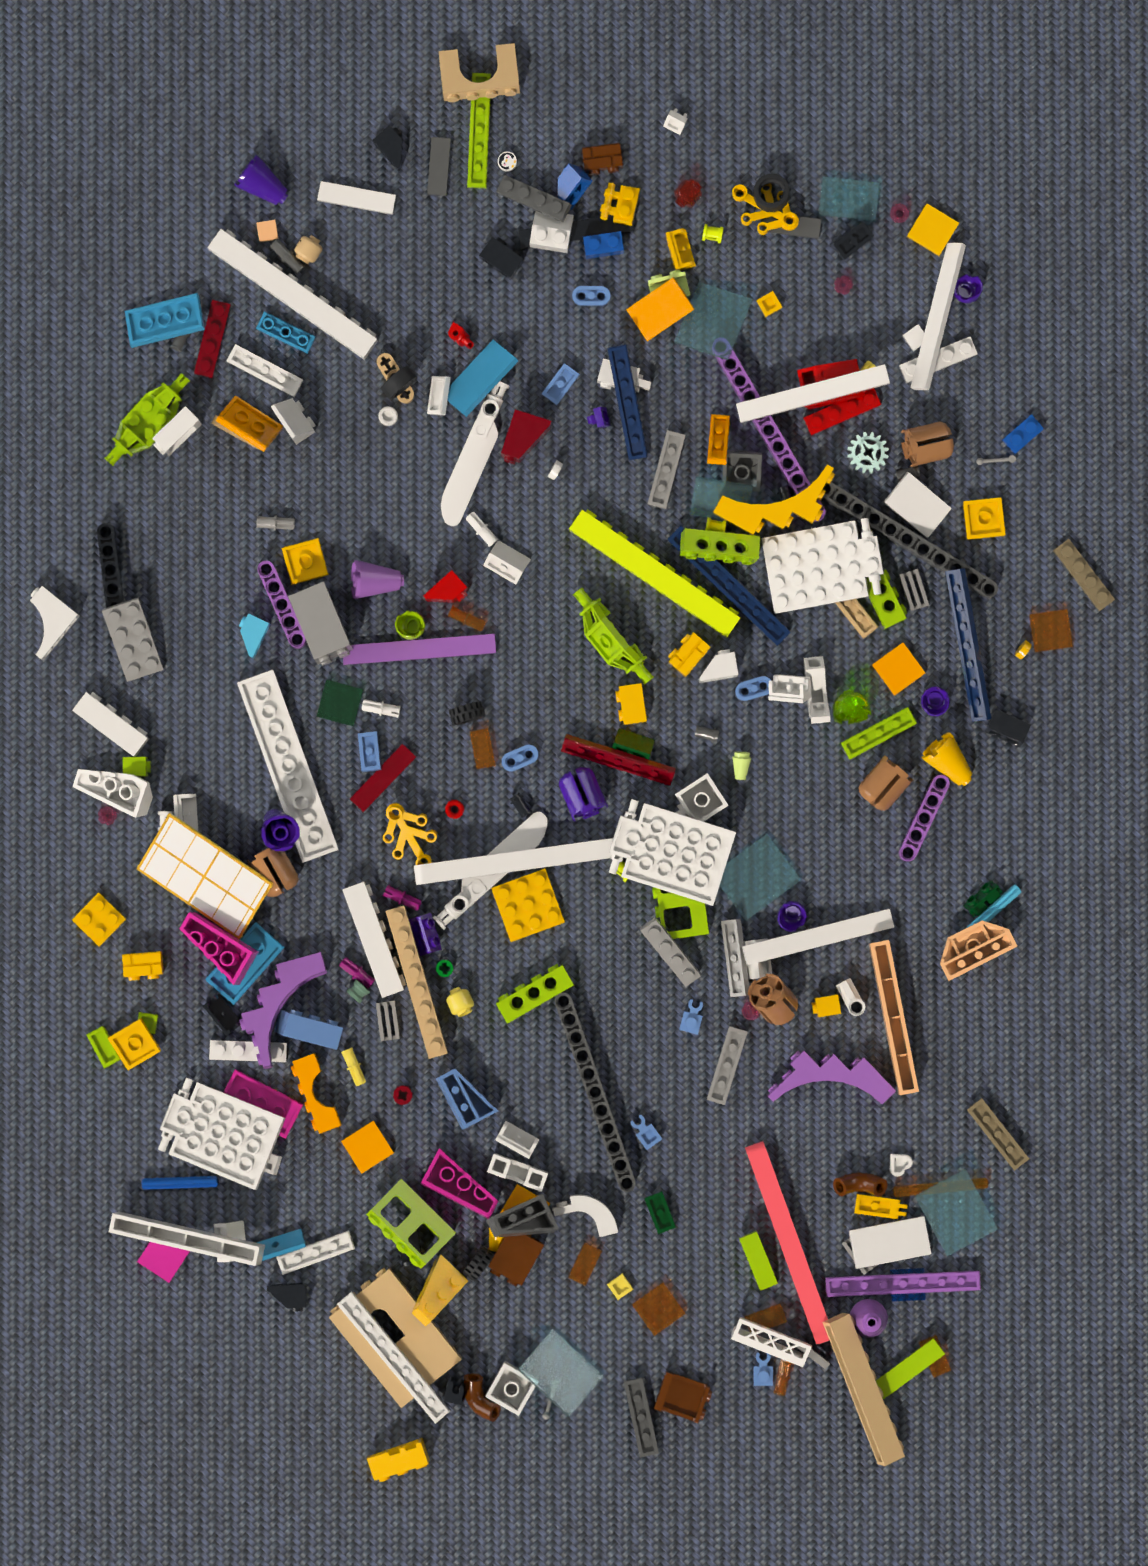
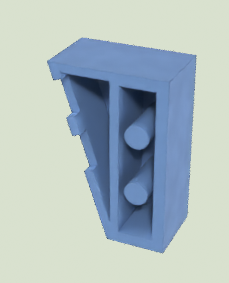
[274,1009,343,1050]
[436,1069,498,1130]

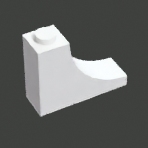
[30,586,80,660]

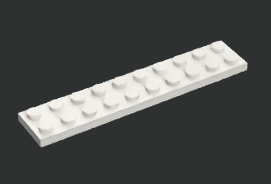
[237,670,339,863]

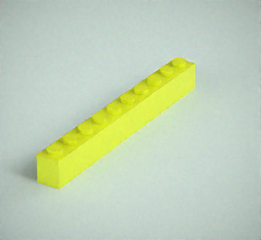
[569,509,740,638]

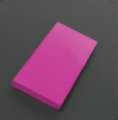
[223,1069,304,1139]

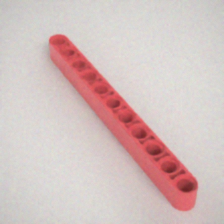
[745,1141,830,1345]

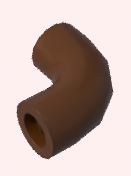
[833,1172,887,1197]
[463,1373,501,1422]

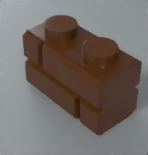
[582,143,623,176]

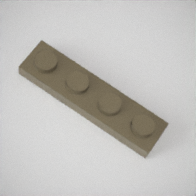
[1053,539,1115,611]
[966,1098,1029,1171]

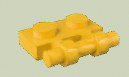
[600,183,640,226]

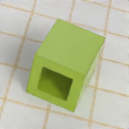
[123,757,151,777]

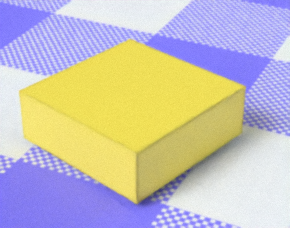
[607,1273,633,1300]

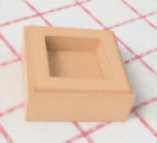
[256,220,279,242]

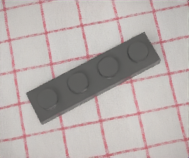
[496,175,572,222]
[624,1377,659,1458]

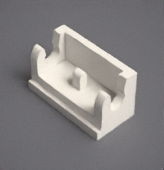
[768,674,812,703]
[173,794,198,831]
[495,1121,539,1159]

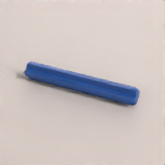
[142,1176,218,1190]

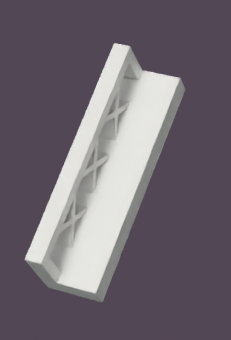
[731,1317,812,1367]

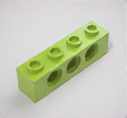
[680,528,760,565]
[866,559,908,630]
[496,964,574,1024]

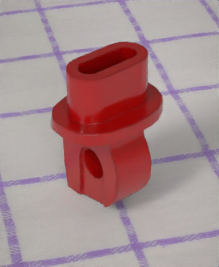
[448,322,474,349]

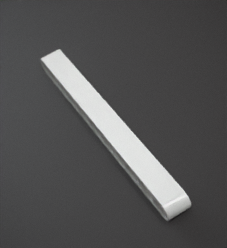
[414,838,613,885]

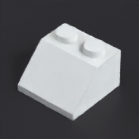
[530,211,574,253]
[699,649,738,683]

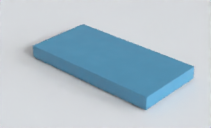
[125,293,205,348]
[447,340,518,417]
[205,922,285,1005]

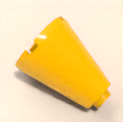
[921,732,973,786]

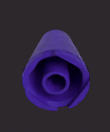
[234,155,288,205]
[261,809,300,851]

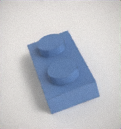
[542,363,580,406]
[358,731,381,772]

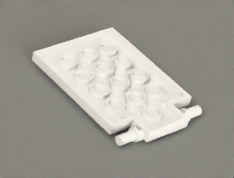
[761,518,884,614]
[609,799,736,906]
[158,1078,285,1190]

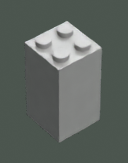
[288,581,353,666]

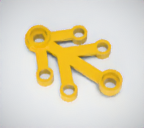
[732,183,799,235]
[383,803,437,865]

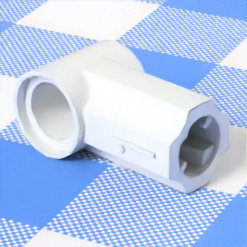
[836,978,865,1016]

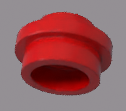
[445,800,464,819]

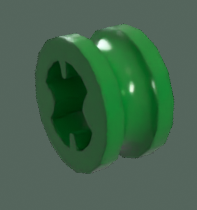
[436,960,454,977]

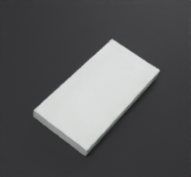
[849,1216,931,1269]

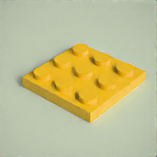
[491,869,565,942]

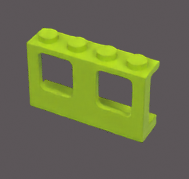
[652,887,709,939]
[366,1179,456,1269]

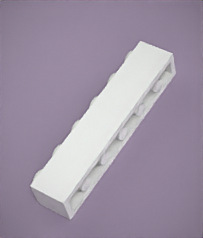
[343,882,406,998]

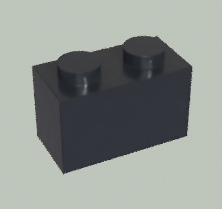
[479,237,524,280]

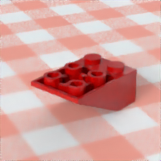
[797,359,865,409]

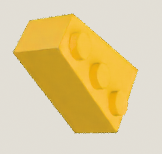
[412,1254,468,1326]
[367,1438,430,1482]

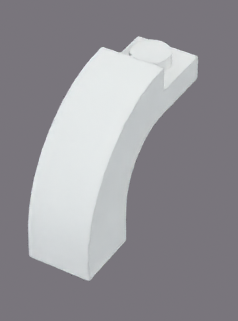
[804,656,831,724]
[553,1194,618,1237]

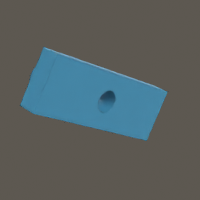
[256,311,316,354]
[257,1229,306,1261]

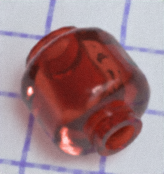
[674,179,702,208]

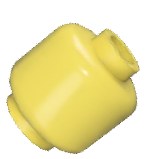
[446,987,474,1017]

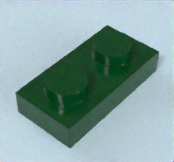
[644,1191,676,1234]

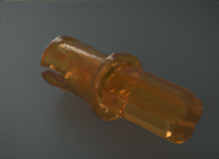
[448,606,486,631]
[773,1359,792,1396]

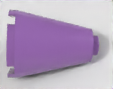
[351,560,404,599]
[850,1299,888,1338]

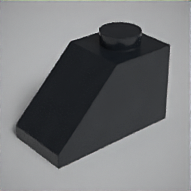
[372,125,403,172]
[267,1283,308,1312]

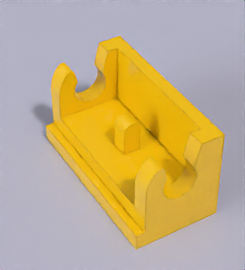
[665,228,696,271]

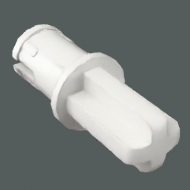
[466,512,498,547]
[362,699,401,718]

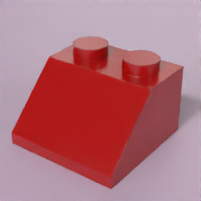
[423,570,468,603]

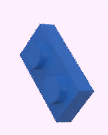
[1002,414,1044,454]

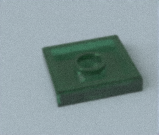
[316,680,363,727]

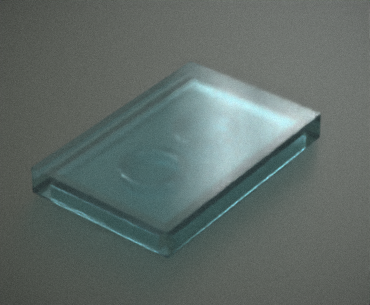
[818,177,880,221]
[690,476,753,520]

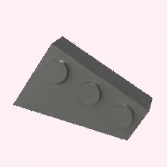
[486,1194,559,1238]

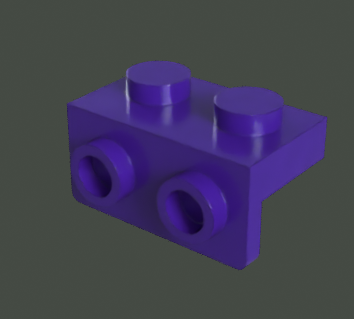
[409,913,442,956]

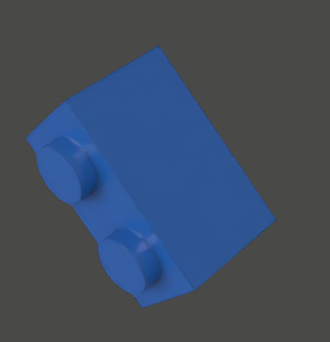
[583,231,624,259]

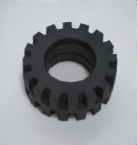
[449,701,485,726]
[462,1245,494,1282]

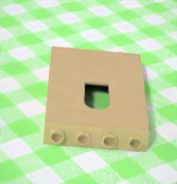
[329,1268,462,1408]

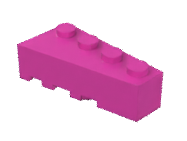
[179,912,259,985]
[421,1148,498,1219]

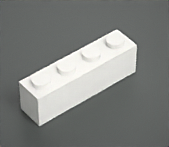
[72,692,149,757]

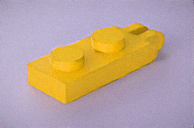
[854,1194,908,1219]

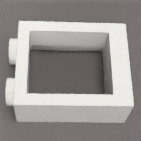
[152,406,202,456]

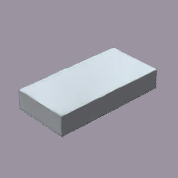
[427,376,450,415]

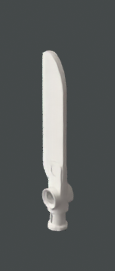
[441,381,510,526]
[432,812,547,930]

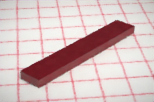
[561,734,676,786]

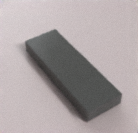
[427,137,451,196]
[762,216,821,239]

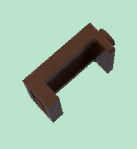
[488,1235,544,1287]
[654,1370,712,1424]

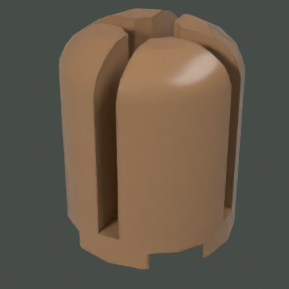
[901,422,954,467]
[859,755,914,811]
[246,848,299,897]
[748,974,798,1025]

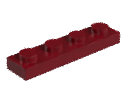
[194,300,231,379]

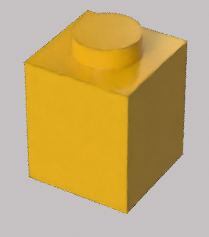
[812,994,841,1017]

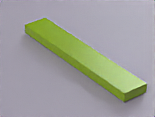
[467,73,491,188]

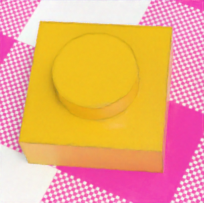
[756,291,782,318]

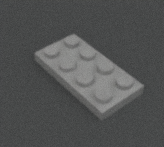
[102,597,164,682]

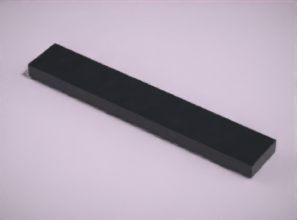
[518,215,634,250]

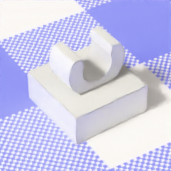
[663,109,688,135]

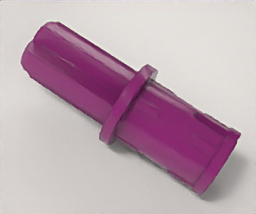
[383,885,422,910]
[339,957,375,989]

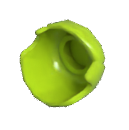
[395,611,425,640]

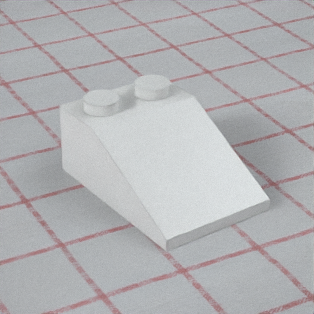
[271,398,316,445]

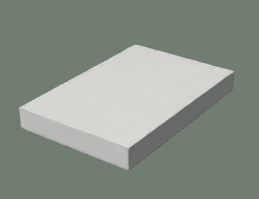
[884,472,952,538]

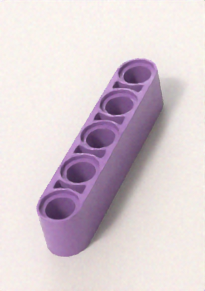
[257,561,307,649]
[898,775,950,862]

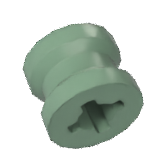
[346,980,370,1003]

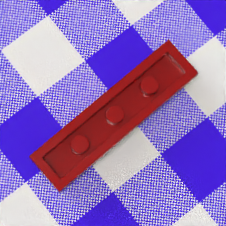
[803,388,881,436]

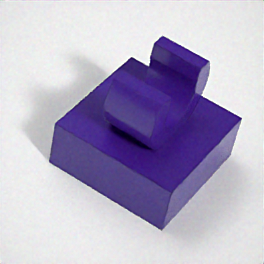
[587,407,611,428]

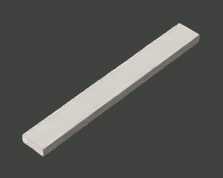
[910,243,966,390]
[736,364,890,423]
[742,909,894,965]
[337,1292,451,1424]

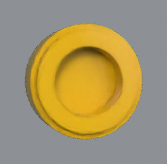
[1014,640,1032,659]

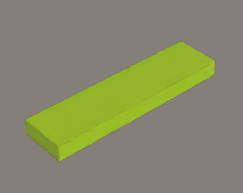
[841,707,917,760]
[875,1338,945,1399]

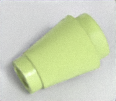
[732,751,751,780]

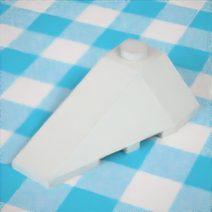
[73,769,153,818]

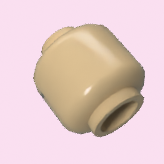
[294,235,323,264]

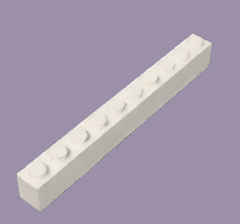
[208,229,378,360]

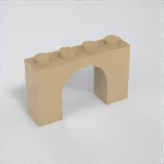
[439,43,520,102]

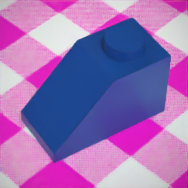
[558,164,593,210]

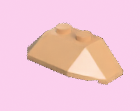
[940,920,1017,981]

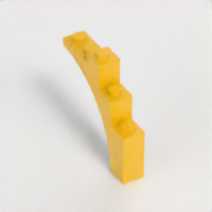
[713,465,835,535]

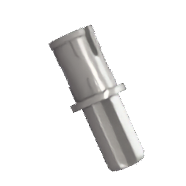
[256,515,295,531]

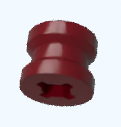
[393,1085,413,1105]

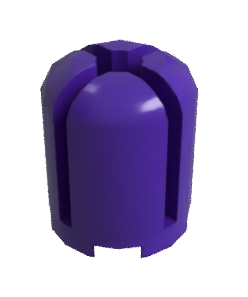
[559,767,608,822]

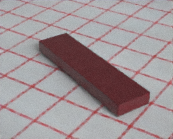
[350,744,416,812]

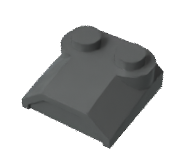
[722,450,762,492]

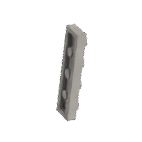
[647,430,685,509]
[640,917,701,987]
[721,919,749,997]
[706,1026,748,1105]

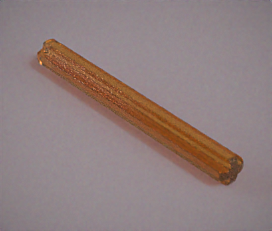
[893,1178,988,1197]

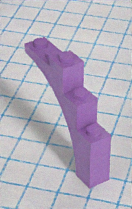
[239,952,327,1069]
[767,1050,896,1104]

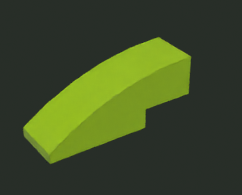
[739,1231,778,1291]

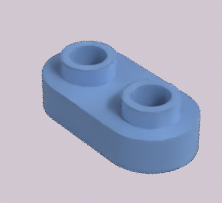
[572,286,610,306]
[735,676,771,701]
[502,745,538,772]

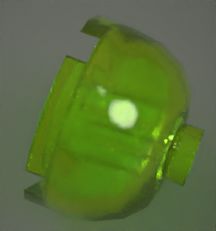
[832,690,871,724]

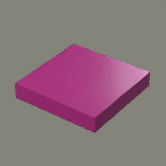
[137,1242,190,1283]

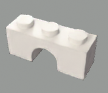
[487,1153,548,1192]

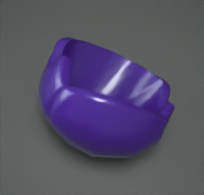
[953,274,983,303]
[921,686,950,716]
[777,901,807,932]

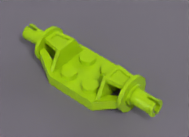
[104,373,190,466]
[573,587,654,685]

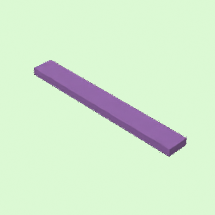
[343,634,496,665]
[825,1271,981,1297]

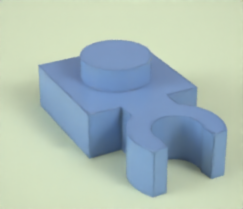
[679,999,703,1035]
[630,1114,662,1150]
[753,1352,773,1386]

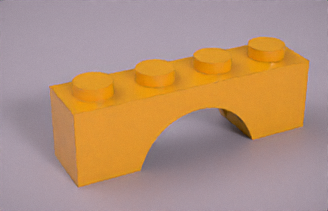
[291,1053,342,1134]

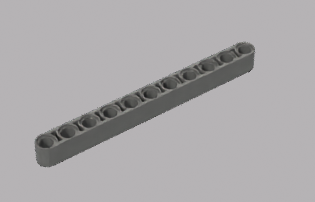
[822,482,998,599]
[555,992,636,1192]

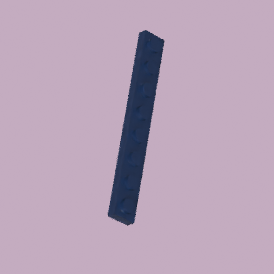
[667,526,791,646]
[945,568,991,722]

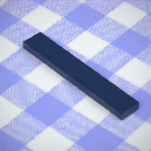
[607,344,648,460]

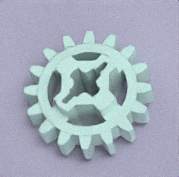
[847,432,889,474]

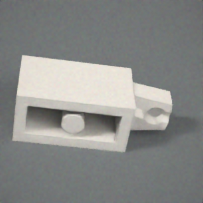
[597,358,652,392]

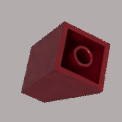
[501,409,552,465]

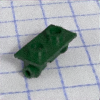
[963,880,1002,918]

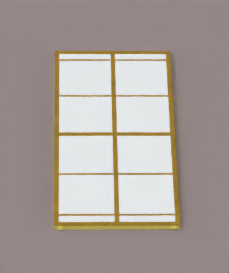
[137,813,273,939]

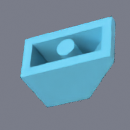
[239,613,271,659]

